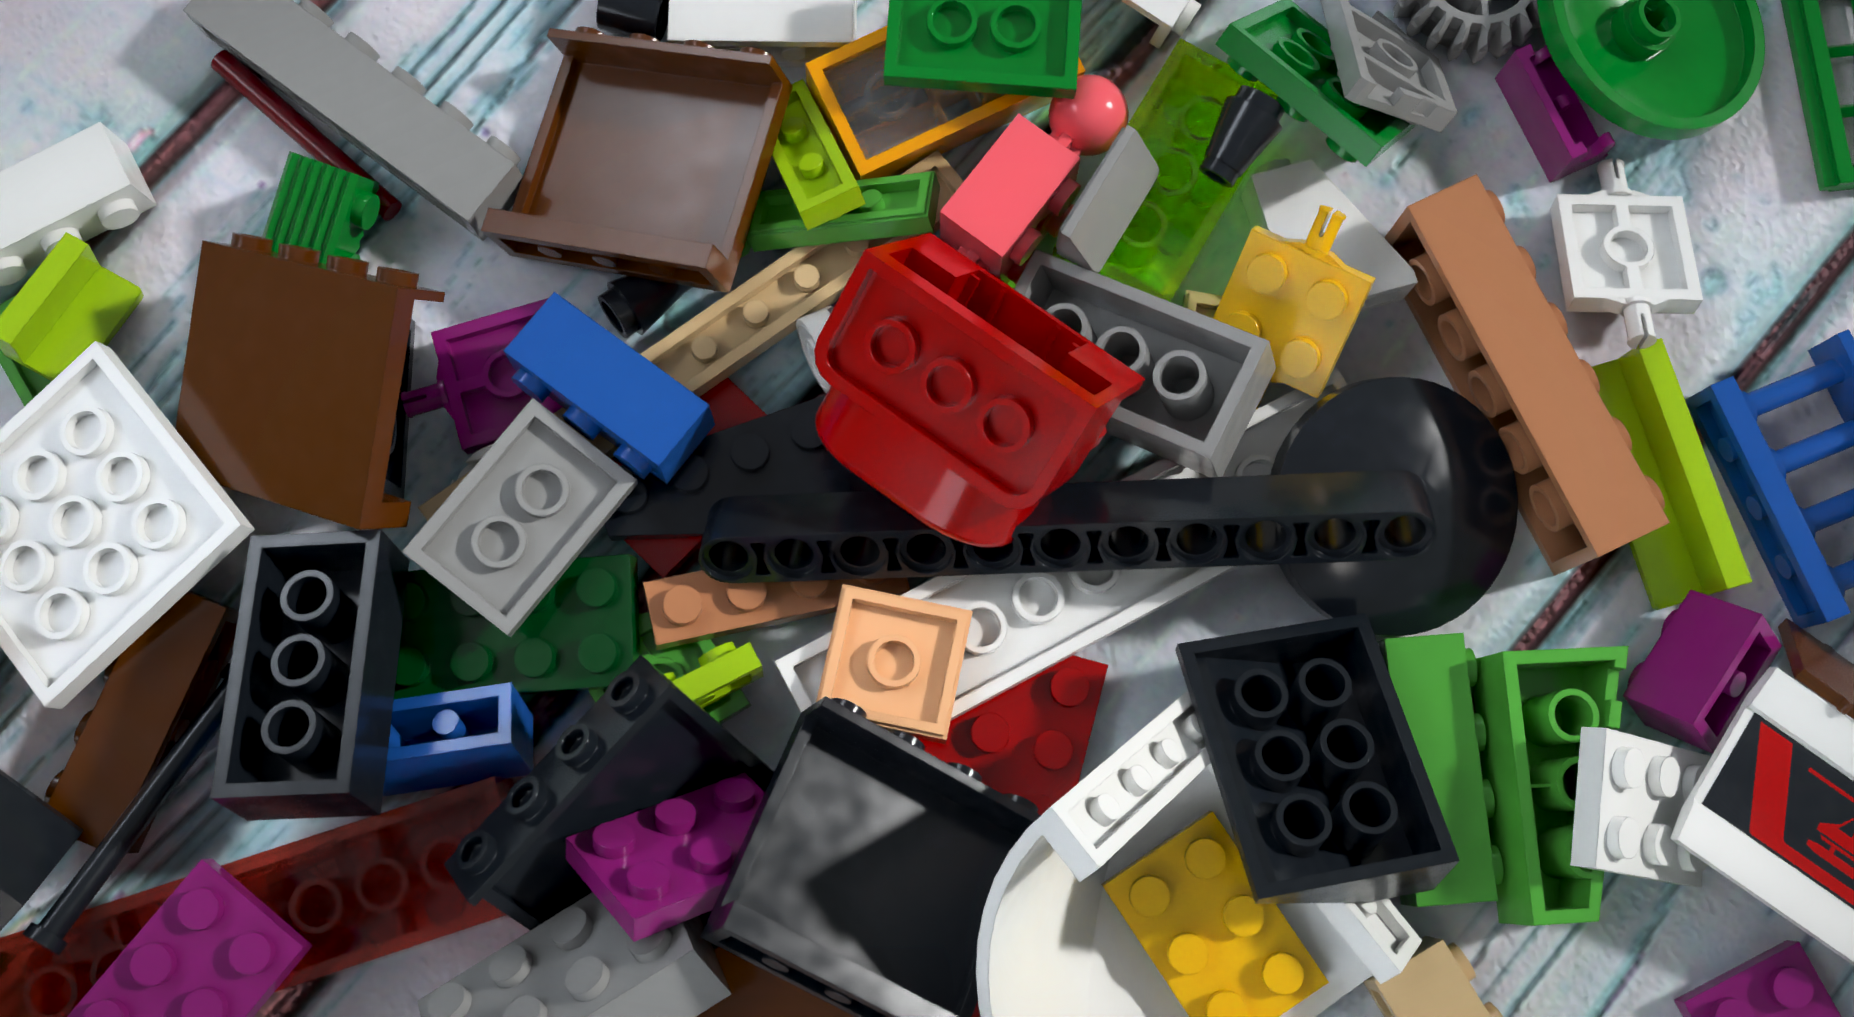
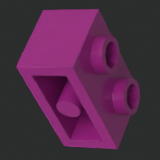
[1622,589,1782,754]

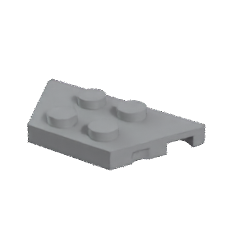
[1320,0,1457,132]

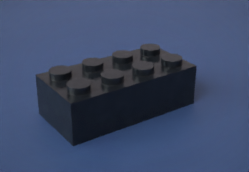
[210,529,410,821]

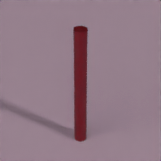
[211,50,402,221]

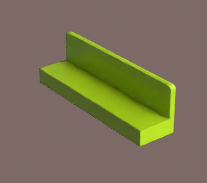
[1591,338,1752,610]

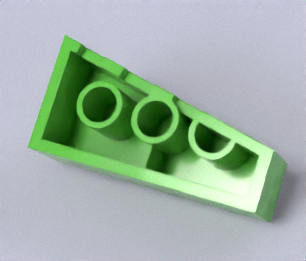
[1473,646,1629,926]

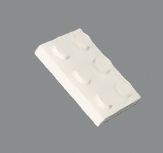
[1570,727,1710,887]

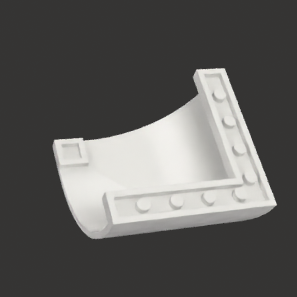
[976,690,1422,1017]

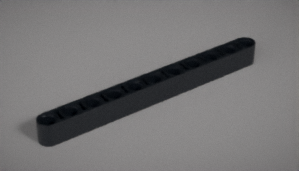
[698,470,1438,583]

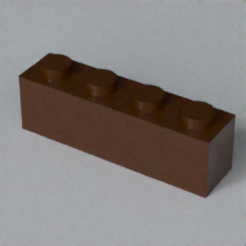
[44,590,239,853]

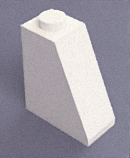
[1241,158,1418,312]

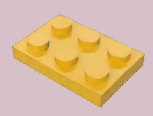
[1101,811,1329,1017]

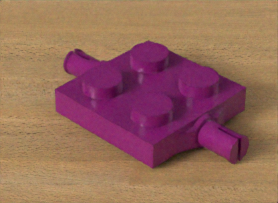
[401,298,563,455]

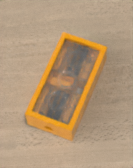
[805,26,1086,180]

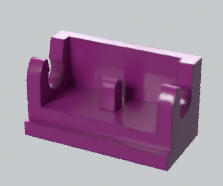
[1495,44,1616,183]

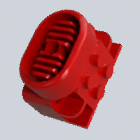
[814,233,1146,548]

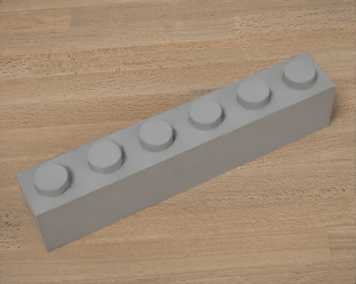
[183,0,523,241]

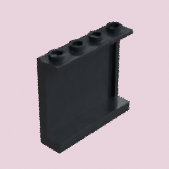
[444,655,774,930]
[700,696,1041,1017]

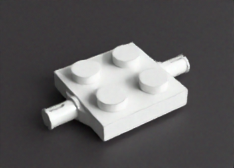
[1550,158,1703,349]

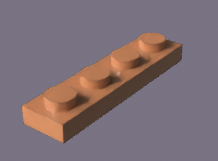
[643,570,910,650]

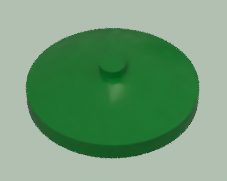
[1537,0,1765,140]

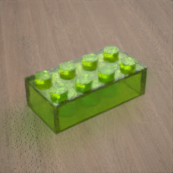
[1052,38,1281,303]

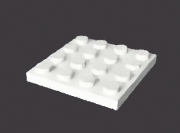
[0,341,255,709]

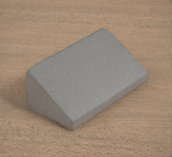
[1056,125,1159,273]

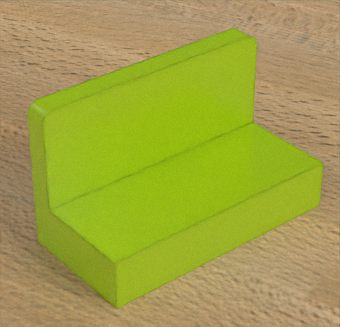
[0,232,144,381]

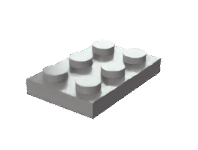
[402,398,638,637]

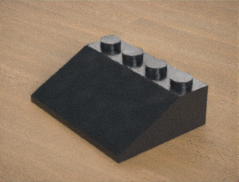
[1175,613,1460,904]

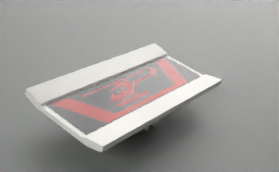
[1670,667,1854,965]

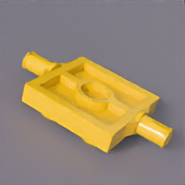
[1213,205,1376,409]

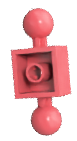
[940,74,1129,284]

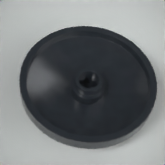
[1270,377,1518,636]

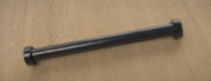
[22,663,231,956]

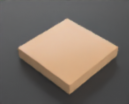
[816,584,973,744]

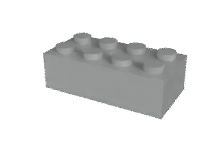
[1014,249,1276,477]
[417,892,732,1017]

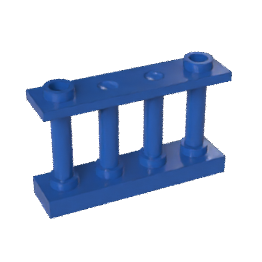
[1685,329,1854,629]

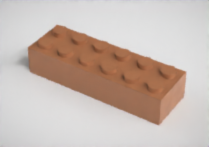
[1384,174,1670,576]

